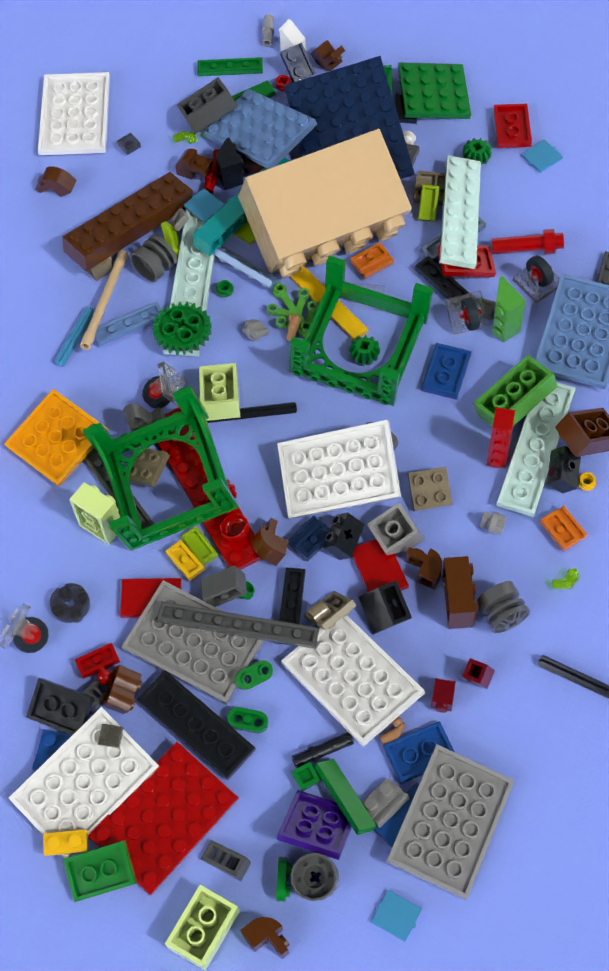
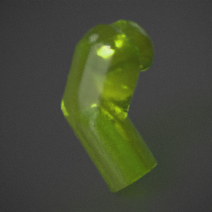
[172,131,197,144]
[552,568,579,589]

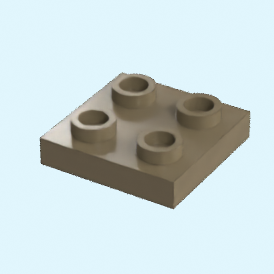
[414,171,445,205]
[124,447,170,488]
[407,467,453,511]
[304,591,356,631]

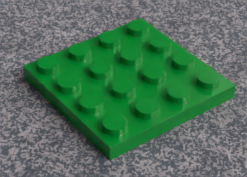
[398,62,471,119]

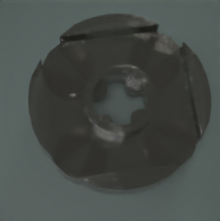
[50,583,90,623]

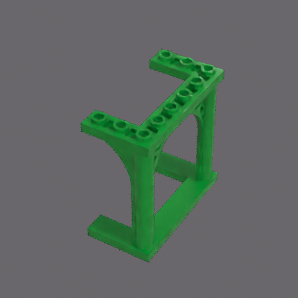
[289,255,433,406]
[83,386,239,551]

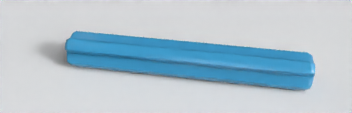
[54,306,94,367]

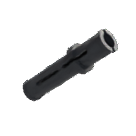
[291,732,354,769]

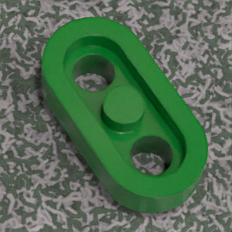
[234,660,273,690]
[227,707,269,734]
[276,857,292,902]

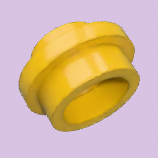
[577,472,597,491]

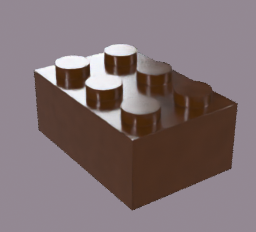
[555,408,609,457]
[442,556,478,629]

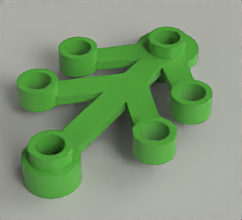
[267,283,318,337]

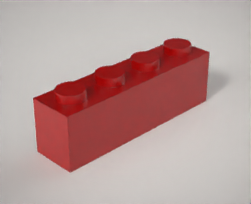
[486,407,515,468]

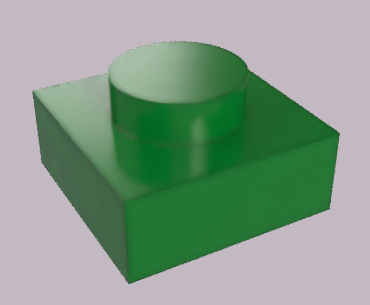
[292,762,320,791]

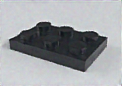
[26,678,95,735]

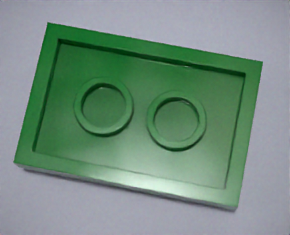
[63,840,137,902]

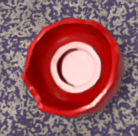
[220,513,250,542]

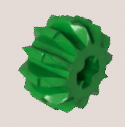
[463,137,492,165]
[349,334,380,366]

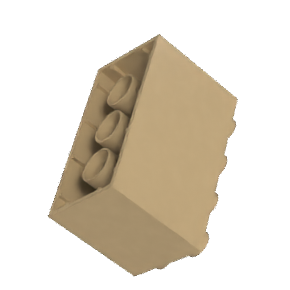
[238,129,412,278]

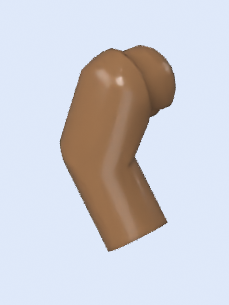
[286,313,301,341]
[380,717,405,744]

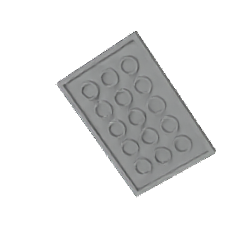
[121,580,265,704]
[386,744,515,900]

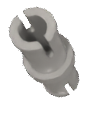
[262,14,274,47]

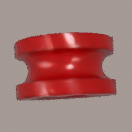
[276,75,290,92]

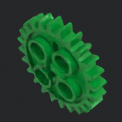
[152,301,212,355]

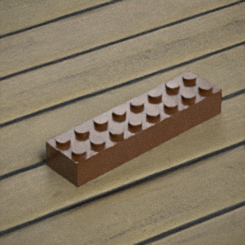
[62,172,193,271]

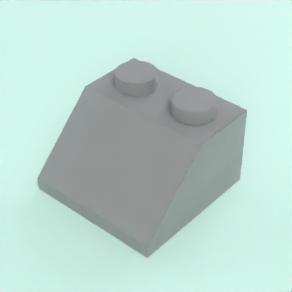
[367,502,425,555]

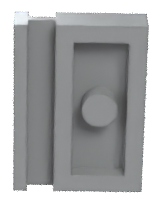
[362,778,410,828]

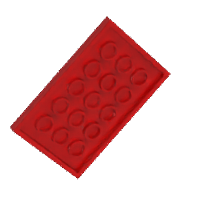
[88,742,239,896]

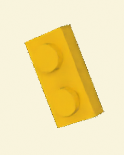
[165,540,205,582]
[43,829,88,856]

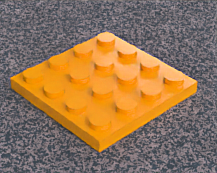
[4,389,109,487]

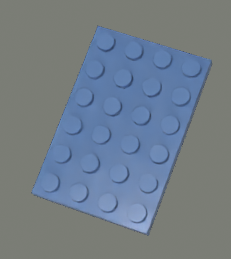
[204,89,317,169]
[536,273,609,389]

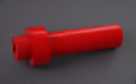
[492,229,564,255]

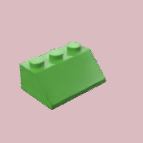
[492,276,526,342]

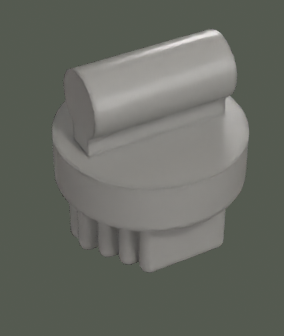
[242,319,269,341]
[479,511,506,535]

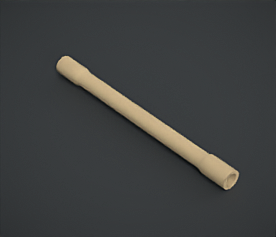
[80,250,128,350]

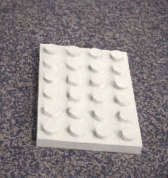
[38,72,110,155]
[277,420,401,519]
[281,616,425,747]
[9,707,159,858]

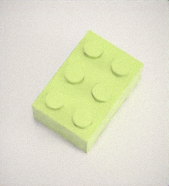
[199,363,240,421]
[69,482,121,545]
[165,885,240,971]

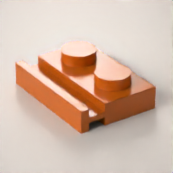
[350,242,394,279]
[540,505,587,552]

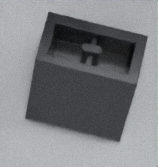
[216,138,245,191]
[358,580,412,634]

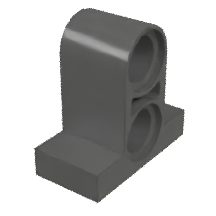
[123,403,166,432]

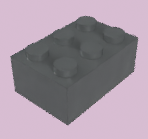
[177,77,237,134]

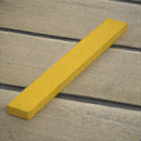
[290,266,368,340]

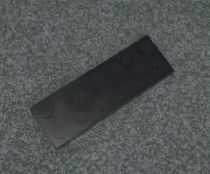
[137,670,256,781]

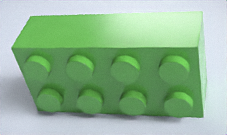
[473,355,558,427]

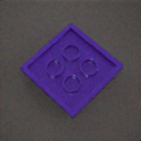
[277,790,352,860]

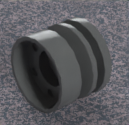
[130,235,177,283]
[477,581,530,633]
[291,853,339,901]

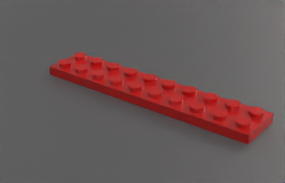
[157,407,262,570]

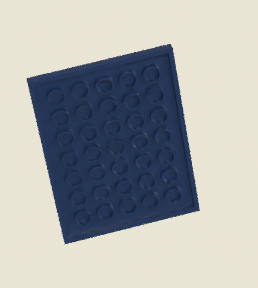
[284,56,415,179]

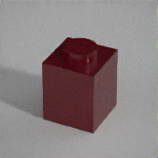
[462,658,495,689]
[431,678,456,713]

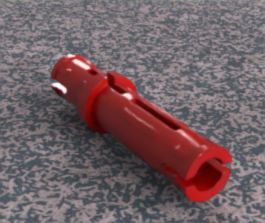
[204,149,219,195]

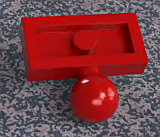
[75,642,120,685]

